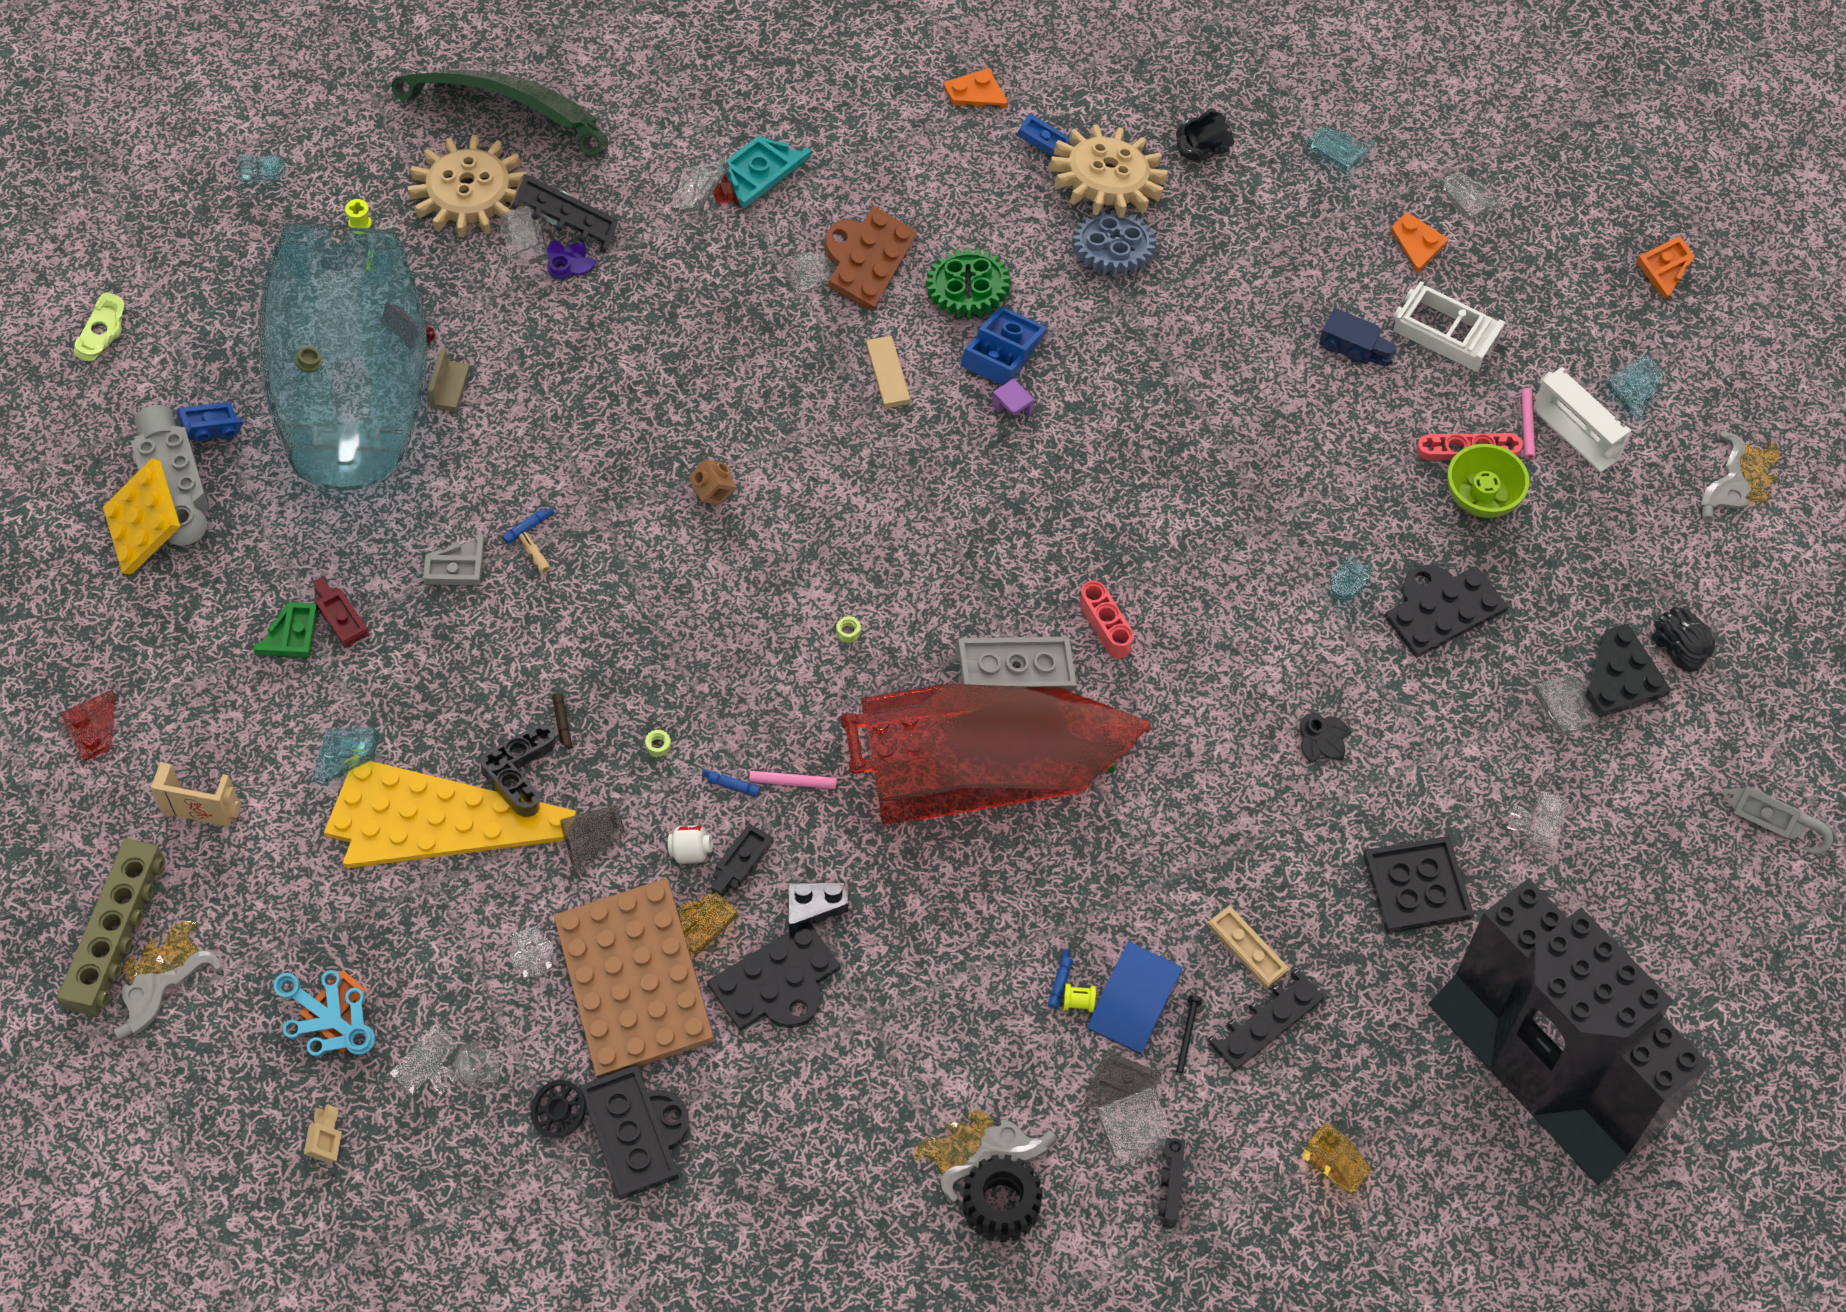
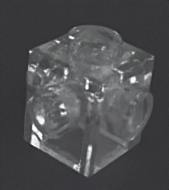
[509,925,555,979]

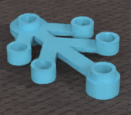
[274,970,375,1057]

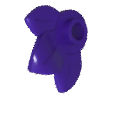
[546,240,596,279]

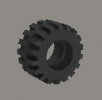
[963,1154,1043,1242]

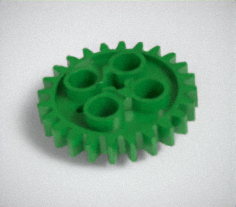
[926,247,1011,319]

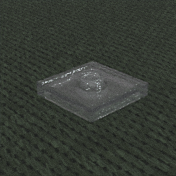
[1532,672,1609,736]
[1095,1086,1173,1167]

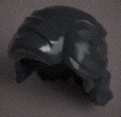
[1176,108,1235,162]
[1652,607,1715,672]

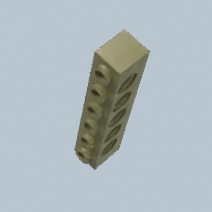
[57,838,165,1017]

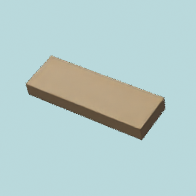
[866,336,910,409]
[1207,905,1290,989]

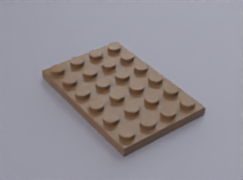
[553,878,715,1079]

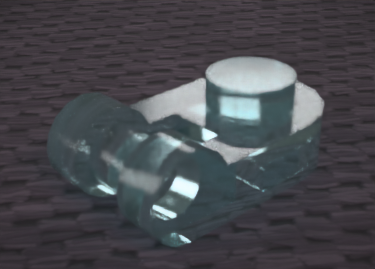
[238,154,286,182]
[1331,555,1375,601]

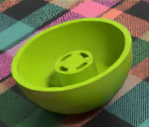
[1447,444,1529,518]

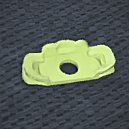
[74,292,124,361]

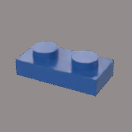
[1016,113,1070,157]

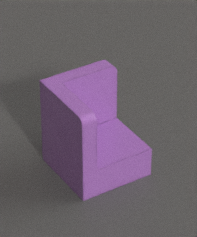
[992,378,1034,416]

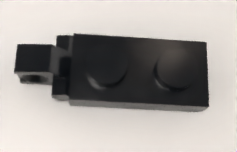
[710,824,774,901]
[1157,1138,1185,1228]

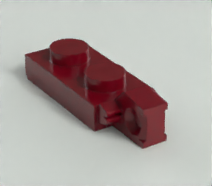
[313,577,369,648]

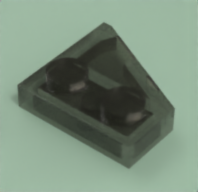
[560,805,625,875]
[1083,1050,1162,1108]

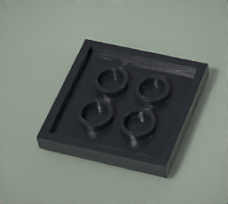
[1363,836,1474,934]

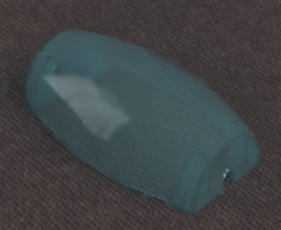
[259,223,427,490]

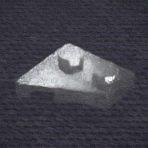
[673,159,730,215]
[794,252,837,298]

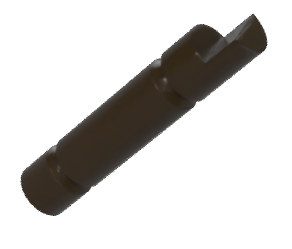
[552,694,573,749]

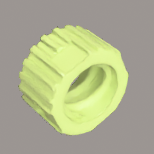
[836,616,861,643]
[645,730,671,758]

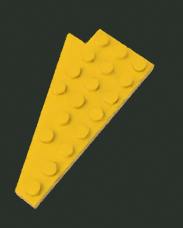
[324,757,577,868]

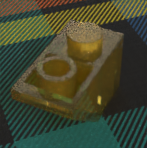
[1302,1122,1371,1195]

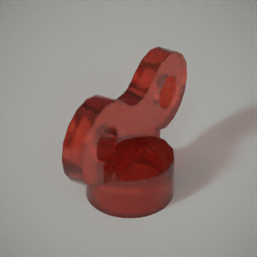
[713,174,751,208]

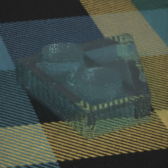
[1306,127,1376,172]
[1605,354,1663,421]
[312,728,381,784]

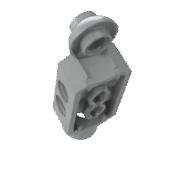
[131,405,210,546]

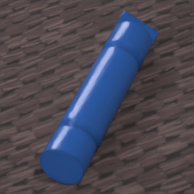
[502,507,554,545]
[702,769,761,797]
[1047,949,1073,1010]

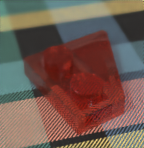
[60,690,116,762]

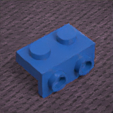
[176,402,243,442]

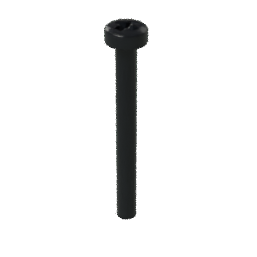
[1176,995,1203,1073]

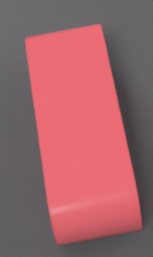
[1080,581,1133,659]

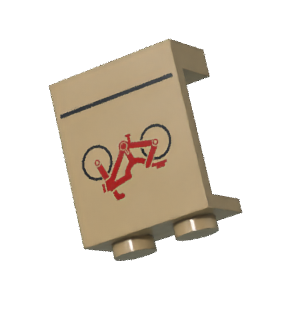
[151,762,241,827]

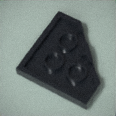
[1585,623,1672,718]

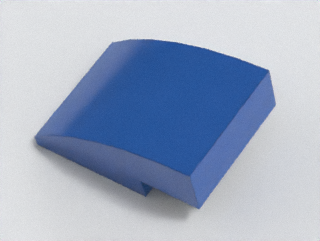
[960,306,1048,386]
[1087,941,1183,1055]

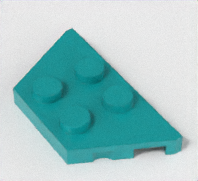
[723,136,811,209]

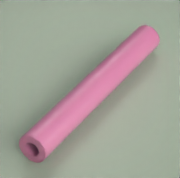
[1521,388,1535,459]
[749,771,837,789]

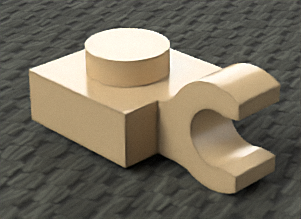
[304,1104,342,1163]

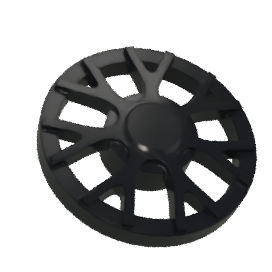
[531,1080,587,1138]

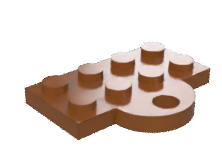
[823,205,918,311]

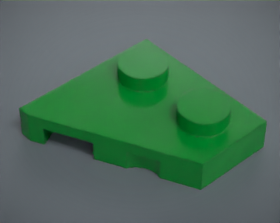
[253,602,318,658]

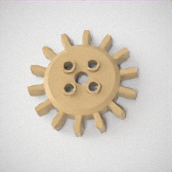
[1049,125,1168,218]
[408,135,527,238]

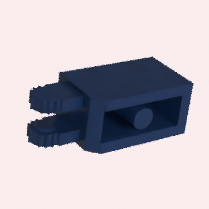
[1319,308,1395,367]

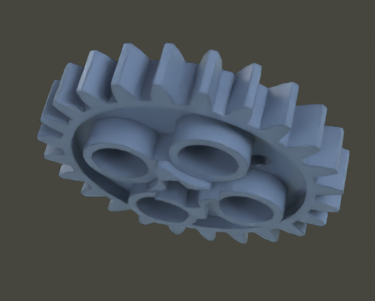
[1072,210,1156,277]

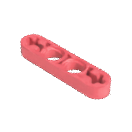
[1416,433,1523,461]

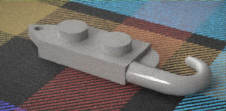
[1722,786,1833,854]

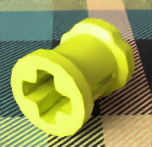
[345,199,372,232]
[1063,984,1096,1013]

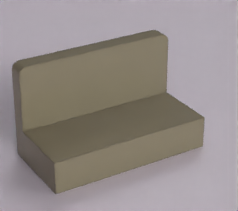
[427,349,470,412]

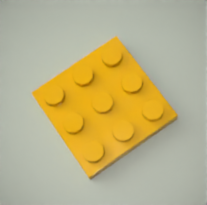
[103,458,180,575]

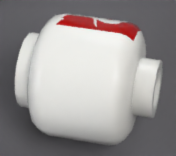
[668,825,713,864]

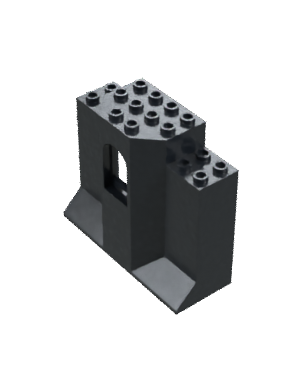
[1428,878,1710,1186]

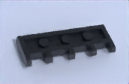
[510,174,618,253]
[1207,969,1324,1072]

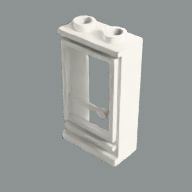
[1392,281,1505,372]
[1533,367,1631,473]

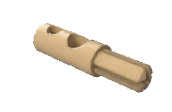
[519,532,551,575]

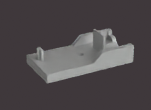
[955,637,1077,699]

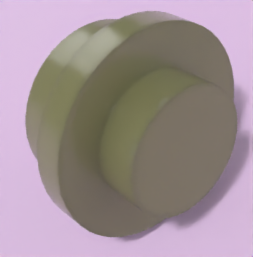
[295,346,322,373]

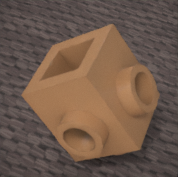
[689,459,737,505]

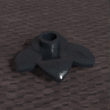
[1300,713,1351,763]

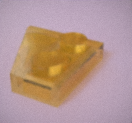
[678,892,739,956]

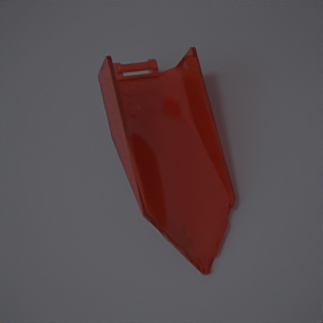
[841,684,1151,825]

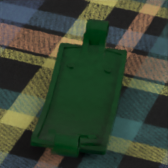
[391,70,608,155]

